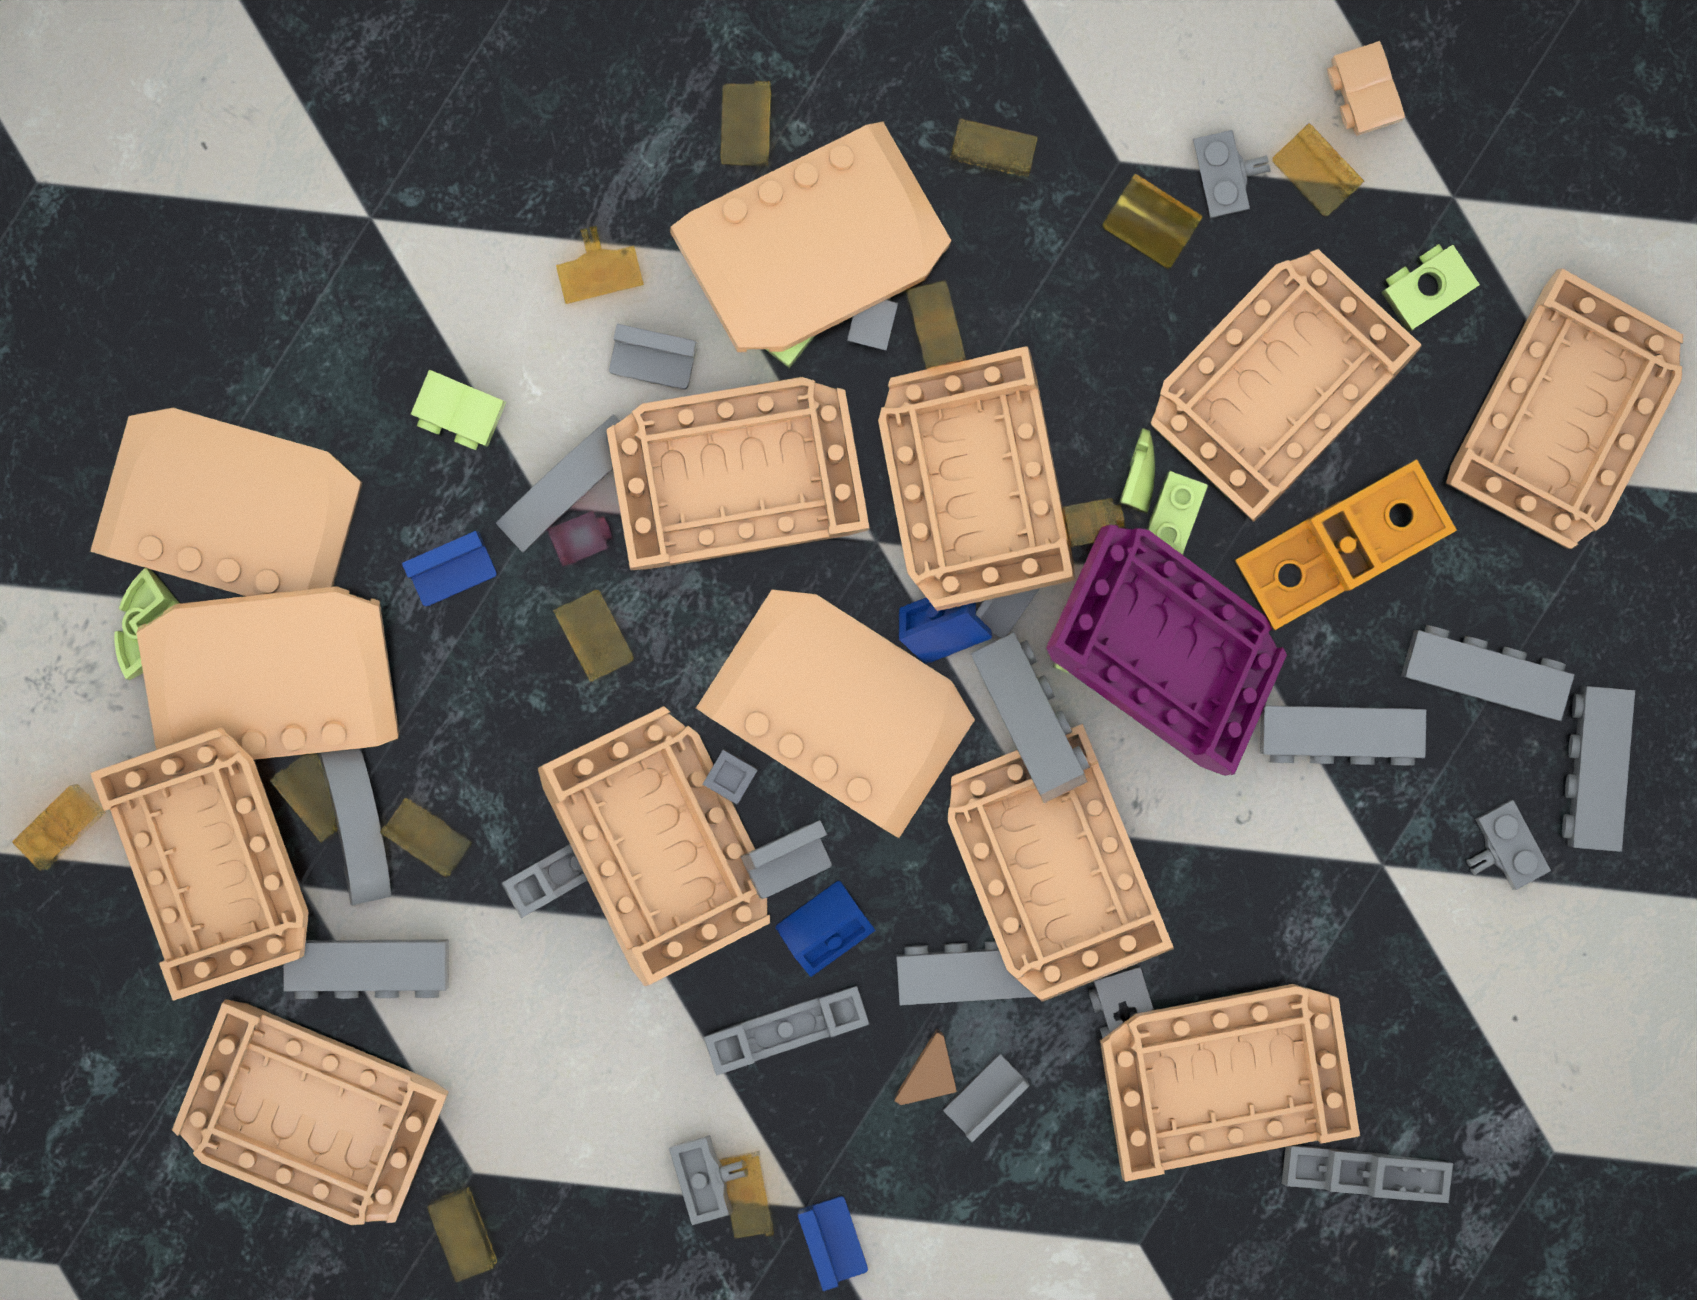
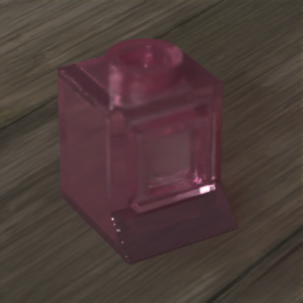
[547,511,613,567]

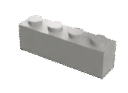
[1401,625,1575,721]
[971,632,1090,803]
[1562,686,1635,852]
[1260,705,1427,766]
[283,939,449,999]
[896,941,1061,1005]

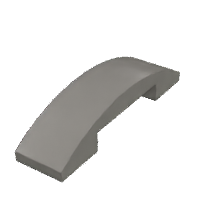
[496,414,620,553]
[319,748,391,905]
[501,844,587,918]
[704,986,869,1076]

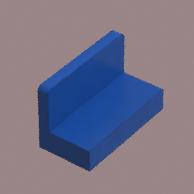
[402,531,497,606]
[899,598,992,664]
[776,881,876,977]
[798,1196,868,1291]

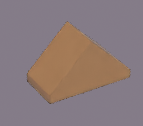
[894,1029,957,1105]

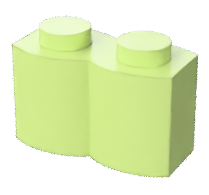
[411,370,506,450]

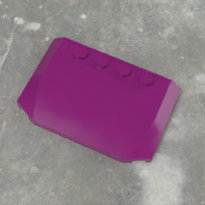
[1046,525,1287,776]

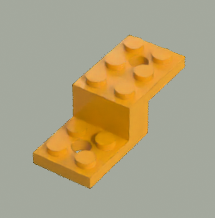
[1234,460,1457,630]

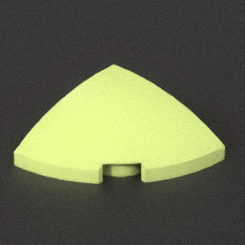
[1119,428,1155,514]
[114,568,180,680]

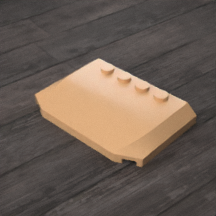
[670,122,951,352]
[1151,249,1422,522]
[1446,268,1683,549]
[878,346,1076,611]
[606,377,870,570]
[90,408,363,596]
[137,586,399,760]
[696,590,975,838]
[538,706,770,986]
[948,724,1174,1002]
[90,727,309,1001]
[1100,984,1360,1182]
[172,999,449,1225]

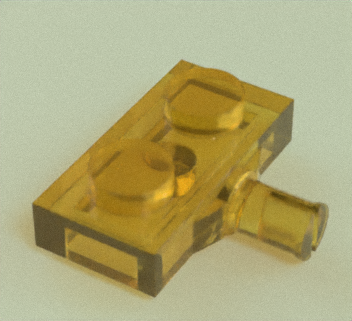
[556,226,644,304]

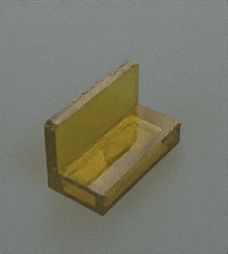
[721,81,771,166]
[950,118,1038,177]
[1272,123,1365,217]
[1103,174,1203,268]
[553,590,634,682]
[270,753,338,842]
[380,797,473,878]
[720,1151,775,1239]

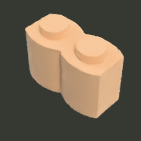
[1327,41,1405,136]

